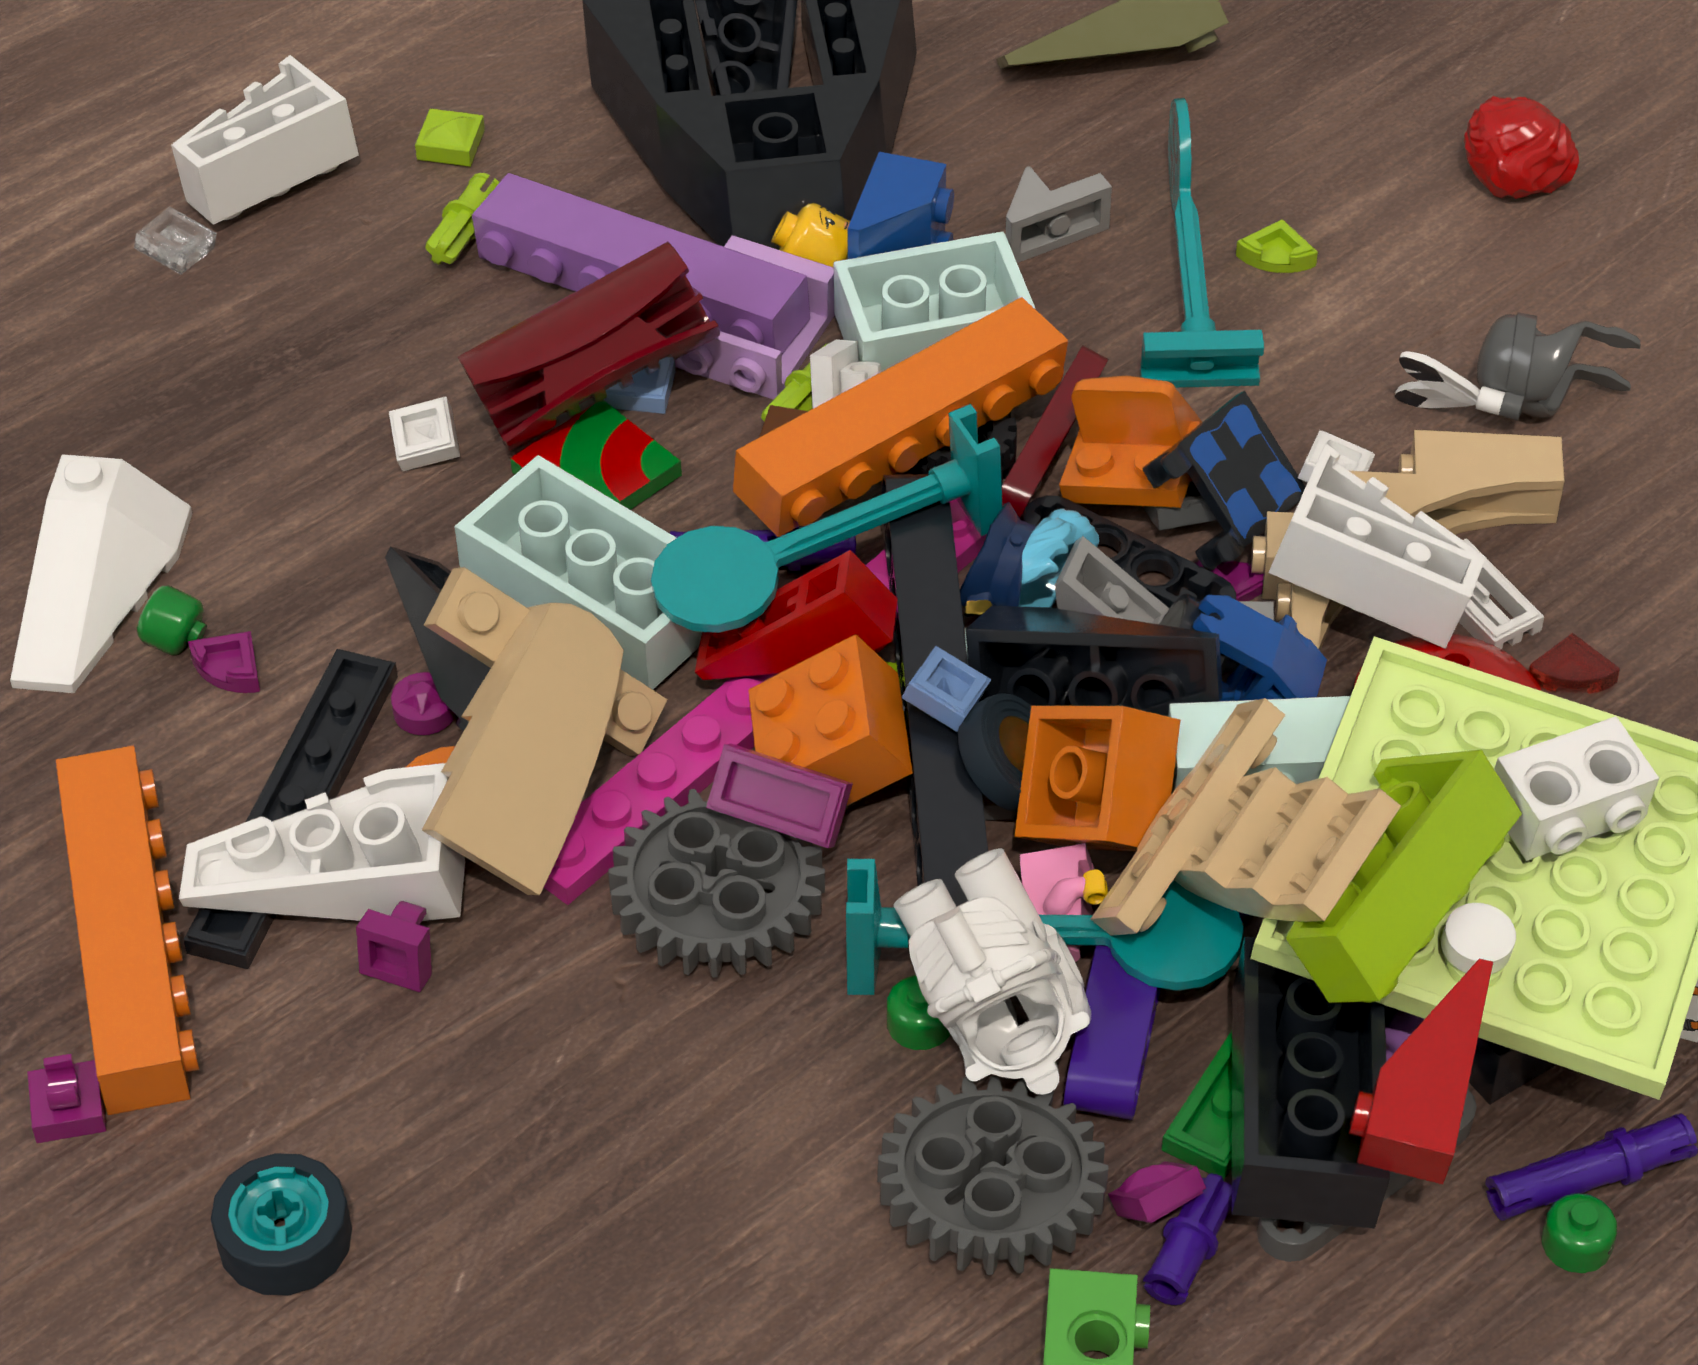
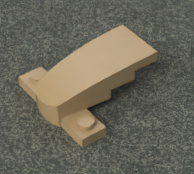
[422,567,668,895]
[1091,698,1401,936]

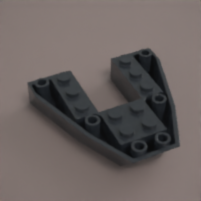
[582,0,917,250]

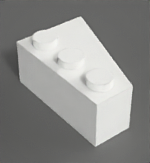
[171,55,359,225]

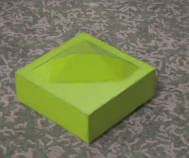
[415,108,485,167]

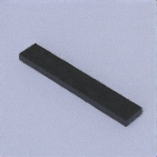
[183,649,398,969]

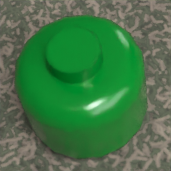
[137,585,207,656]
[887,975,950,1050]
[1542,1193,1617,1273]

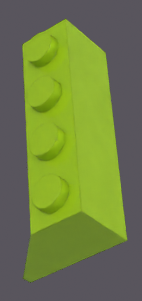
[1286,749,1522,1003]

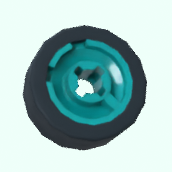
[210,1153,352,1296]

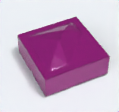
[1108,1161,1206,1223]

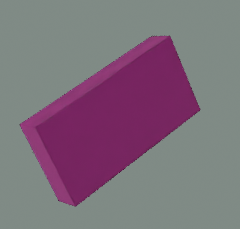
[706,744,853,848]

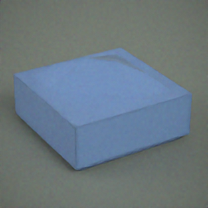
[901,646,991,732]

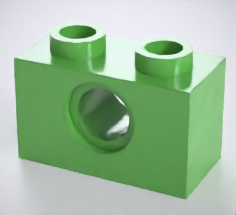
[1043,1268,1150,1365]

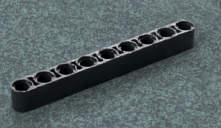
[881,474,988,907]

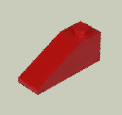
[695,550,898,680]
[1349,958,1493,1185]

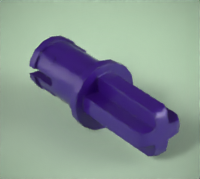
[1143,1173,1232,1305]

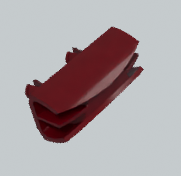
[458,241,720,451]

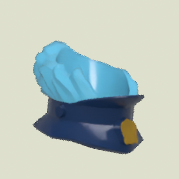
[960,502,1099,617]

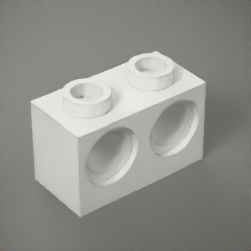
[1494,716,1659,861]

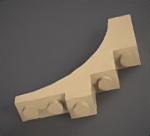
[1251,430,1564,650]

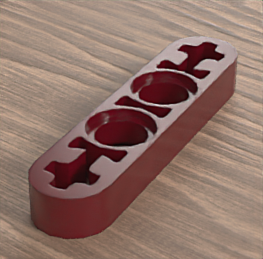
[1002,345,1109,518]

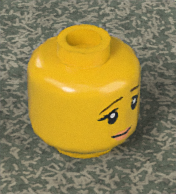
[771,203,850,267]

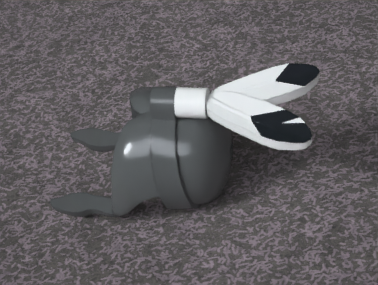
[1395,312,1641,421]

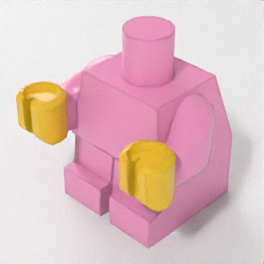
[1020,843,1108,962]

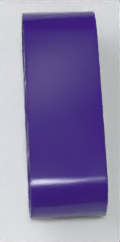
[1064,945,1161,1120]

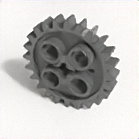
[608,789,825,977]
[877,1076,1108,1275]

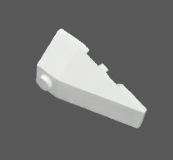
[10,454,192,693]
[179,763,465,921]

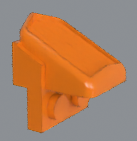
[1059,375,1202,508]

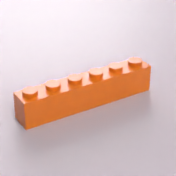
[733,297,1068,537]
[56,745,199,1116]

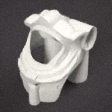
[894,848,1091,1095]

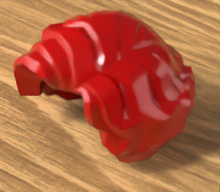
[1464,96,1579,199]

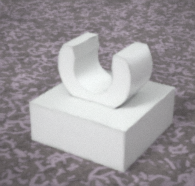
[810,339,881,409]

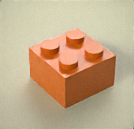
[748,634,913,805]
[1014,706,1181,851]

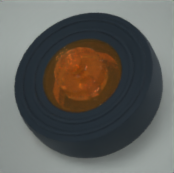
[958,693,1031,812]

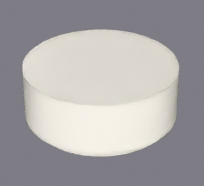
[1441,903,1516,974]

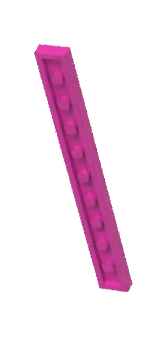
[544,499,987,905]

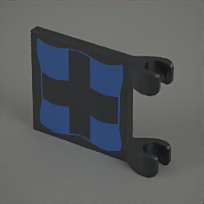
[1142,391,1306,571]

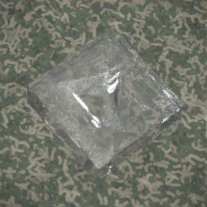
[134,207,217,275]

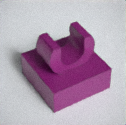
[356,901,432,992]
[27,1054,106,1143]

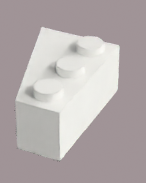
[1268,443,1486,648]

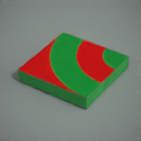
[510,400,682,510]

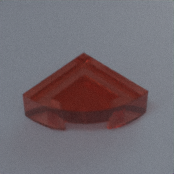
[1529,633,1620,693]

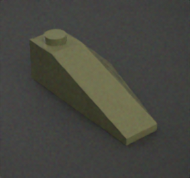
[996,0,1229,69]

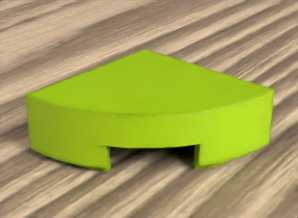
[1236,219,1318,273]

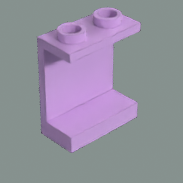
[675,235,835,400]

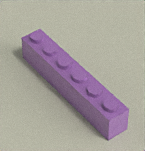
[472,173,810,355]

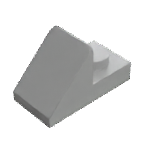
[1005,166,1112,263]
[1055,536,1169,624]

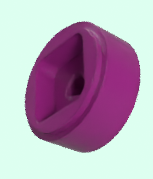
[391,672,456,735]

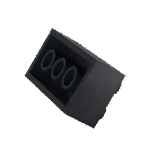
[1232,937,1390,1229]

